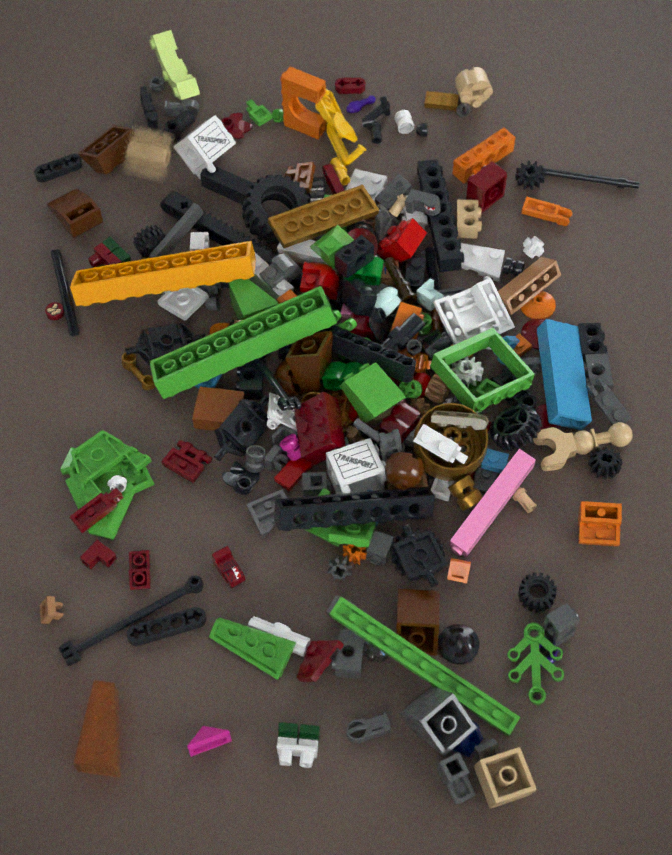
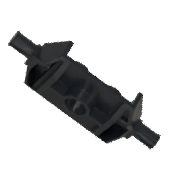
[125,323,206,365]
[214,395,269,461]

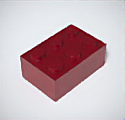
[294,392,346,465]

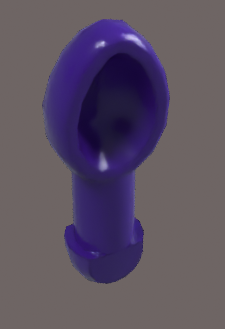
[346,95,376,113]

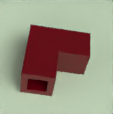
[80,540,117,570]

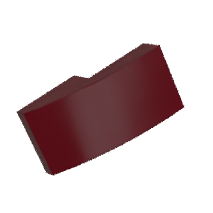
[129,550,151,591]

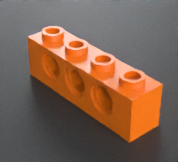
[452,128,515,184]

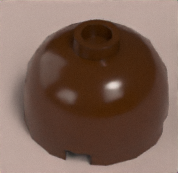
[274,360,305,396]
[385,452,425,490]

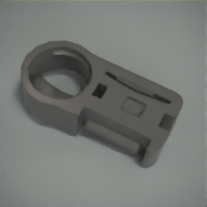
[164,99,199,117]
[346,712,391,744]

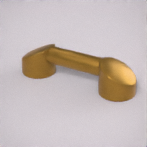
[122,352,156,390]

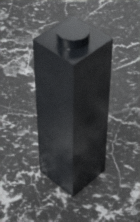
[200,166,252,205]

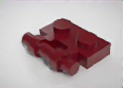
[161,440,213,483]

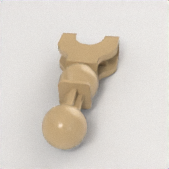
[533,422,633,471]

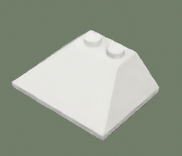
[433,278,515,345]

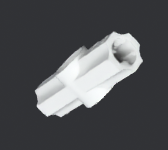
[248,616,311,657]

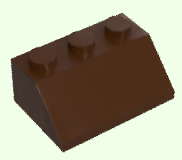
[78,125,139,174]

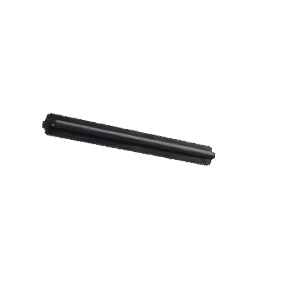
[51,249,79,336]

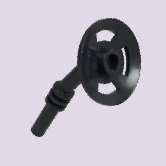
[438,624,480,664]

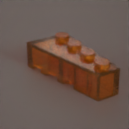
[73,680,120,777]

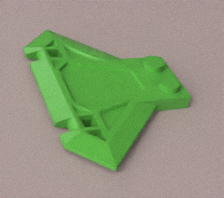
[60,447,154,540]

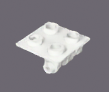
[267,392,297,431]

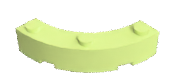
[149,30,200,100]

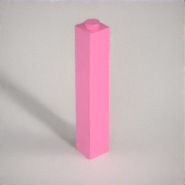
[450,449,536,558]

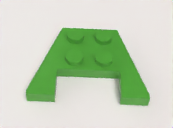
[71,430,152,503]

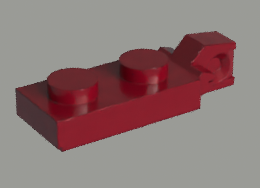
[69,488,124,533]

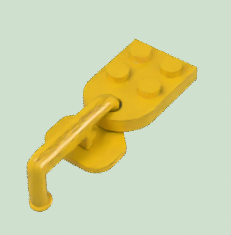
[315,89,366,166]

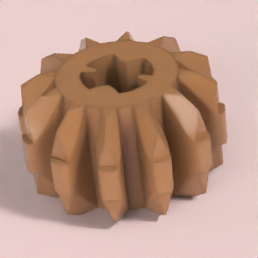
[425,373,450,404]

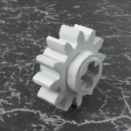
[451,357,484,388]

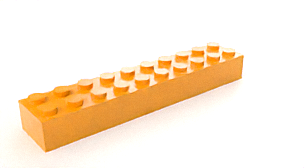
[70,241,256,306]

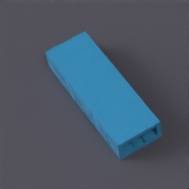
[537,319,592,430]

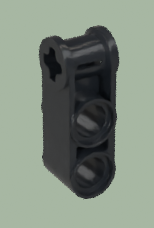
[490,369,537,409]

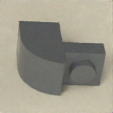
[259,253,302,289]
[437,753,476,805]

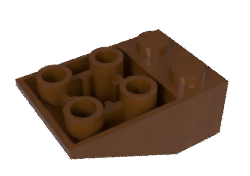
[47,188,103,238]

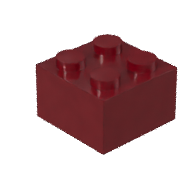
[466,162,507,214]

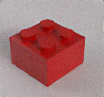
[377,218,427,263]

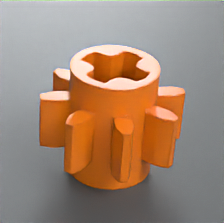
[410,352,432,373]
[343,544,367,565]

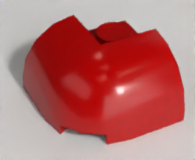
[300,261,339,300]

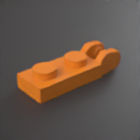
[521,197,573,226]

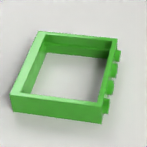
[430,328,535,412]

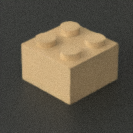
[474,747,537,809]

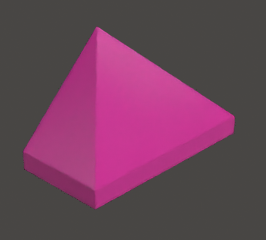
[187,726,232,757]

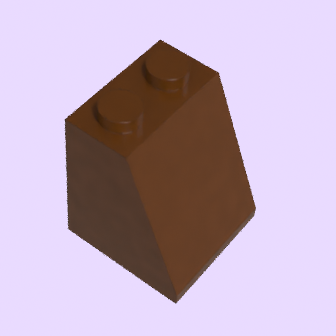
[285,331,333,392]
[396,589,440,656]

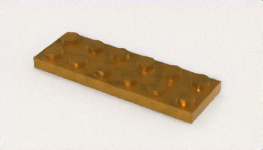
[268,184,379,249]

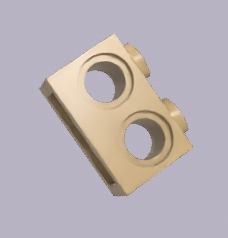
[456,200,482,239]

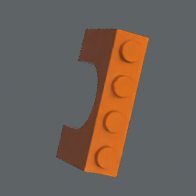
[280,67,327,140]

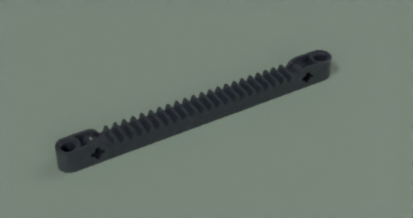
[160,191,343,313]

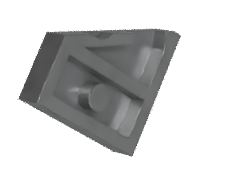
[375,204,401,245]
[246,489,287,538]

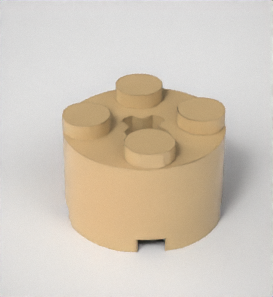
[455,67,493,108]

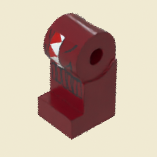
[212,546,246,589]

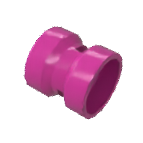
[280,434,301,461]

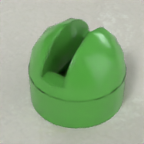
[272,109,284,123]

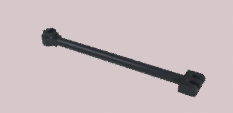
[228,319,301,411]
[58,575,204,666]

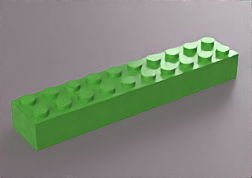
[150,286,337,399]

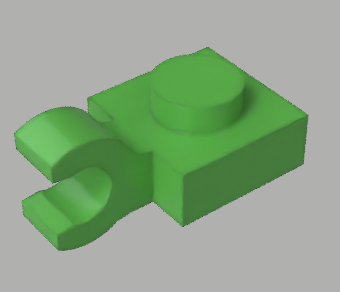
[246,99,272,126]

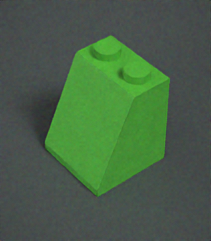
[229,279,278,320]
[340,362,406,424]

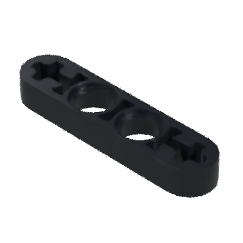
[127,607,206,646]

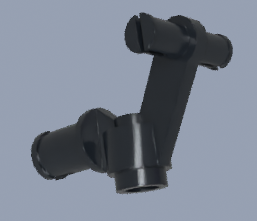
[362,96,391,144]

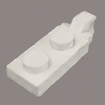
[413,424,468,464]

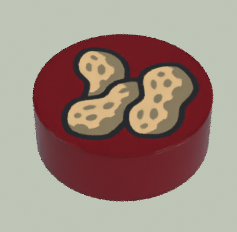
[45,302,64,321]

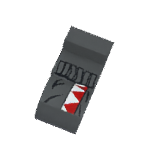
[405,189,441,216]

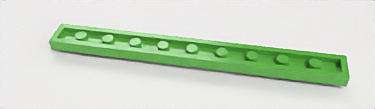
[329,597,520,736]

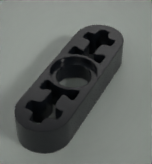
[34,154,83,182]

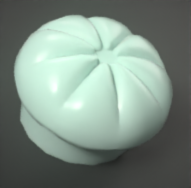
[374,287,401,317]

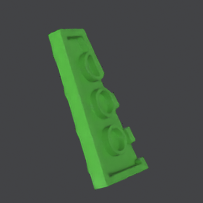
[209,618,297,680]

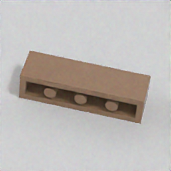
[498,257,561,315]

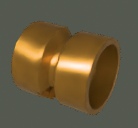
[448,474,483,511]

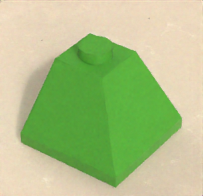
[310,225,354,269]

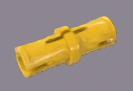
[330,157,350,186]

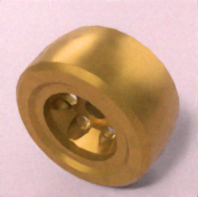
[413,403,488,481]

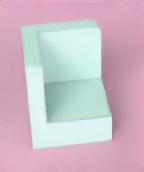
[417,278,444,311]

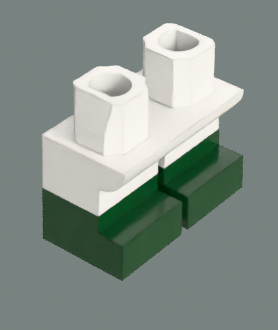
[277,722,320,768]

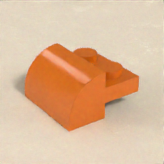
[578,501,622,547]

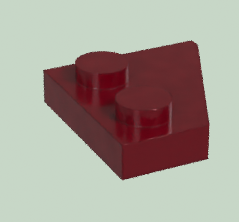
[296,640,344,682]

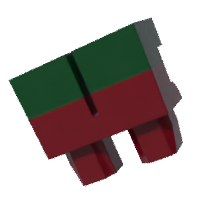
[88,237,131,268]

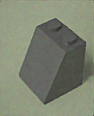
[400,686,477,756]

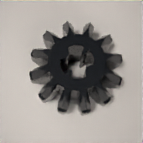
[588,446,622,480]

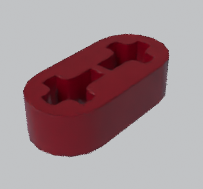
[335,77,366,94]

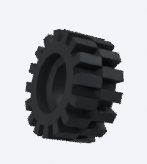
[133,225,166,258]
[518,572,557,613]

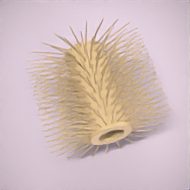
[122,124,175,183]

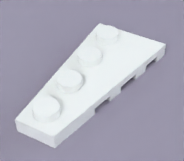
[433,243,505,282]

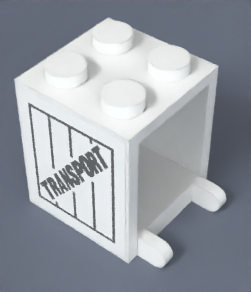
[173,115,236,179]
[326,438,387,494]

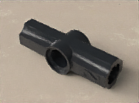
[151,110,195,148]
[381,313,425,352]

